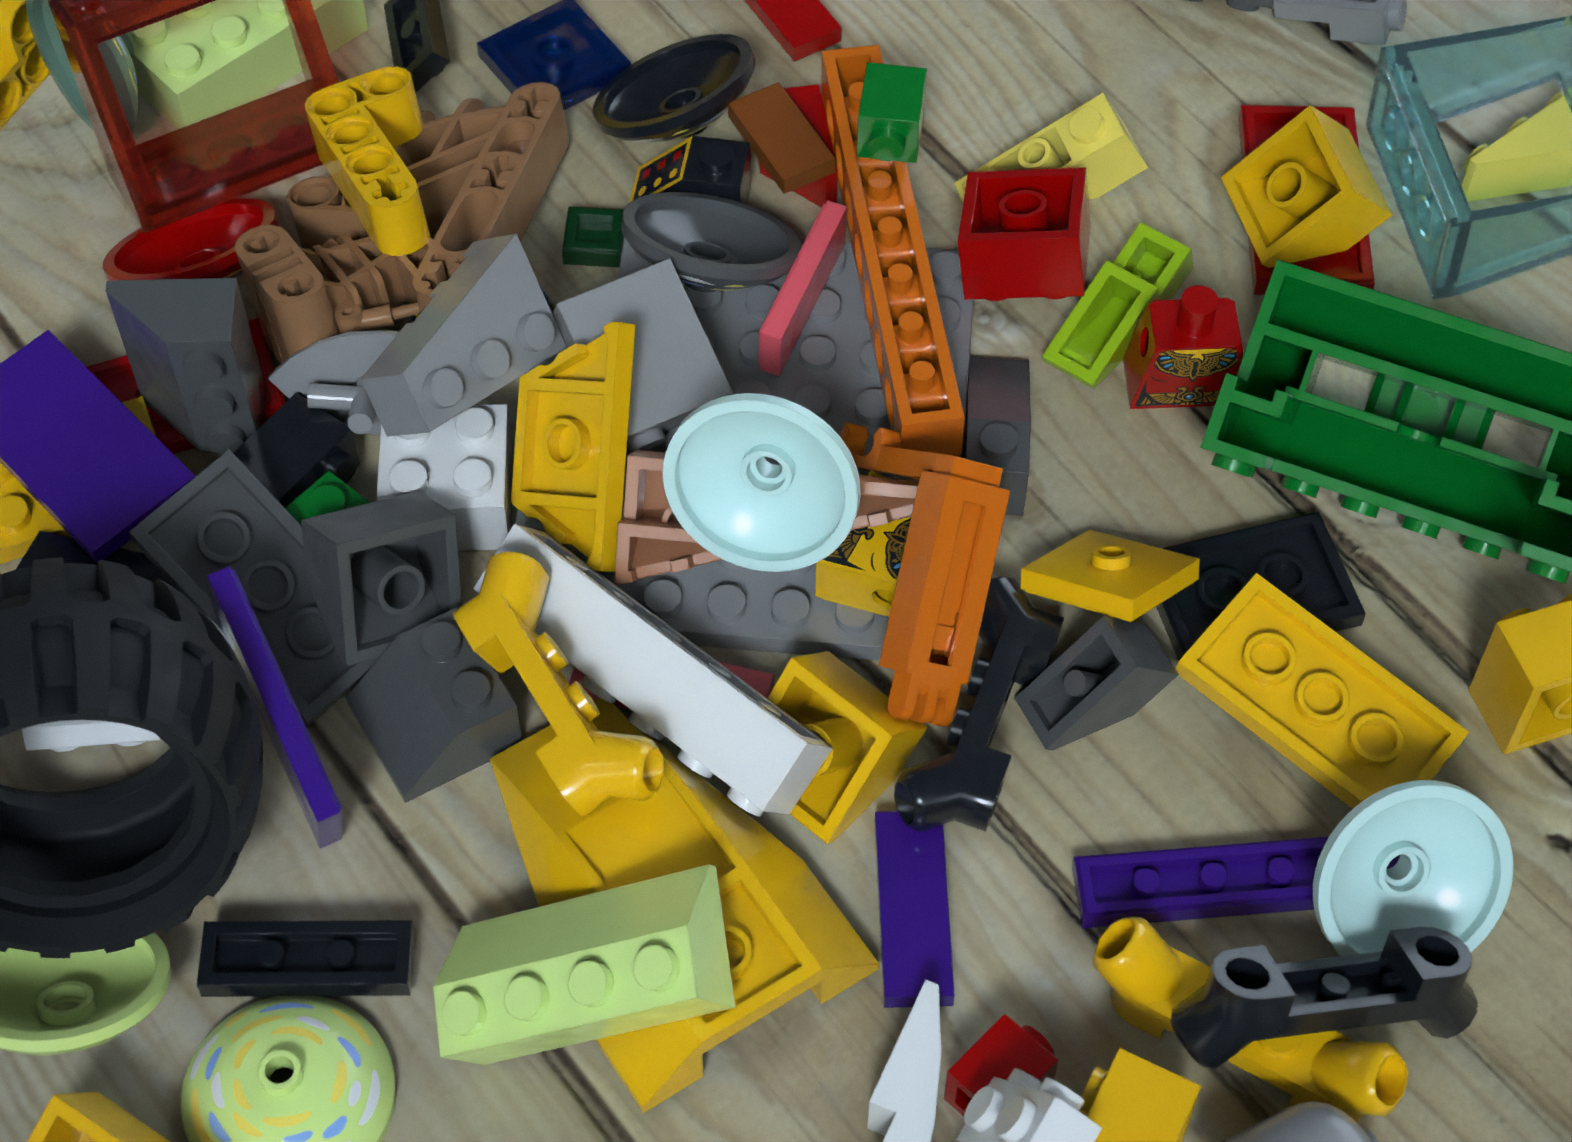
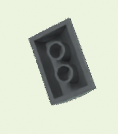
[105,278,266,454]

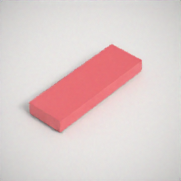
[758,201,847,377]

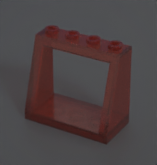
[48,0,339,234]

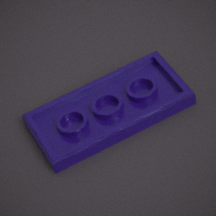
[0,330,195,564]
[207,566,343,849]

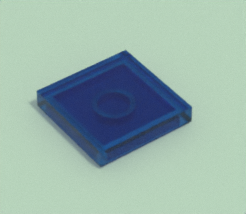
[477,0,631,111]

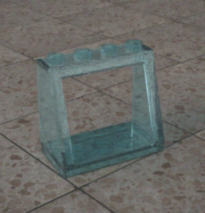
[1366,16,1572,300]

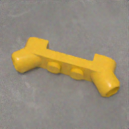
[453,551,665,817]
[1092,917,1408,1122]

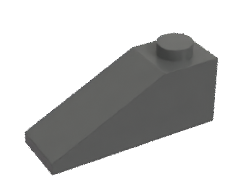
[964,357,1031,516]

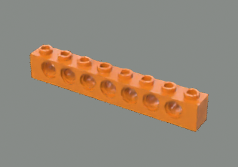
[821,45,965,457]

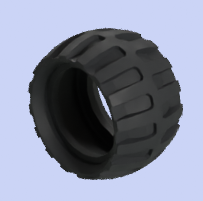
[0,557,263,958]

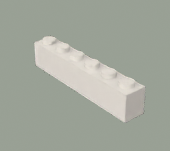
[473,523,833,816]

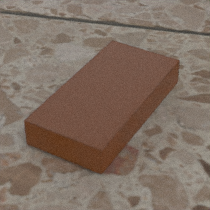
[728,82,836,194]

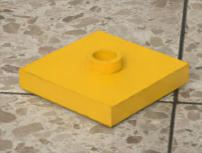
[1020,529,1200,622]

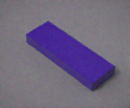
[874,811,954,1008]

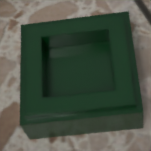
[562,206,624,268]

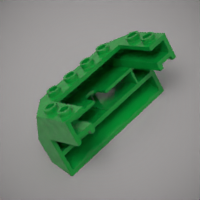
[1200,259,1572,584]

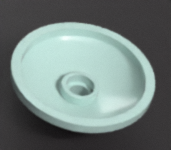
[663,393,861,572]
[1313,780,1514,956]

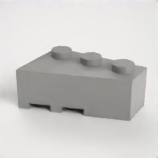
[360,233,567,437]

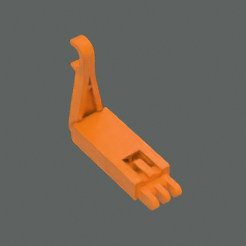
[839,422,1010,727]

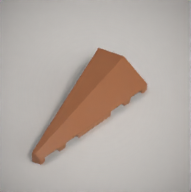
[614,450,919,584]

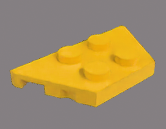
[511,322,636,572]

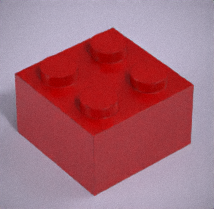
[958,167,1091,301]

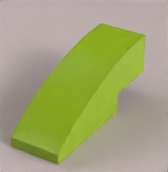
[1042,222,1194,389]

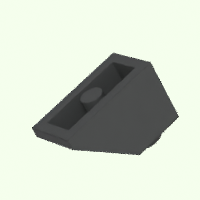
[1014,616,1179,750]

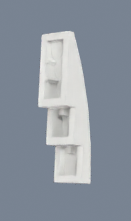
[867,980,941,1142]

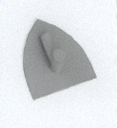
[268,330,399,436]

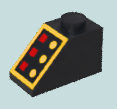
[629,136,751,204]

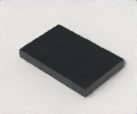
[1156,511,1366,661]

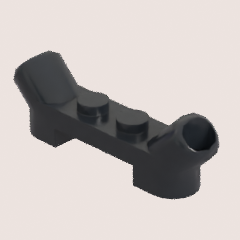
[894,577,1064,832]
[1170,927,1478,1069]

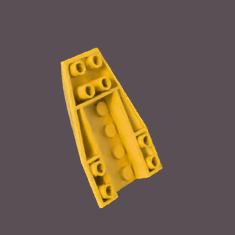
[490,698,879,1113]

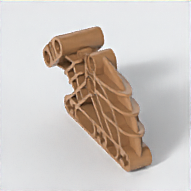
[234,82,570,364]

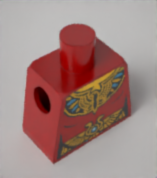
[1123,285,1243,409]

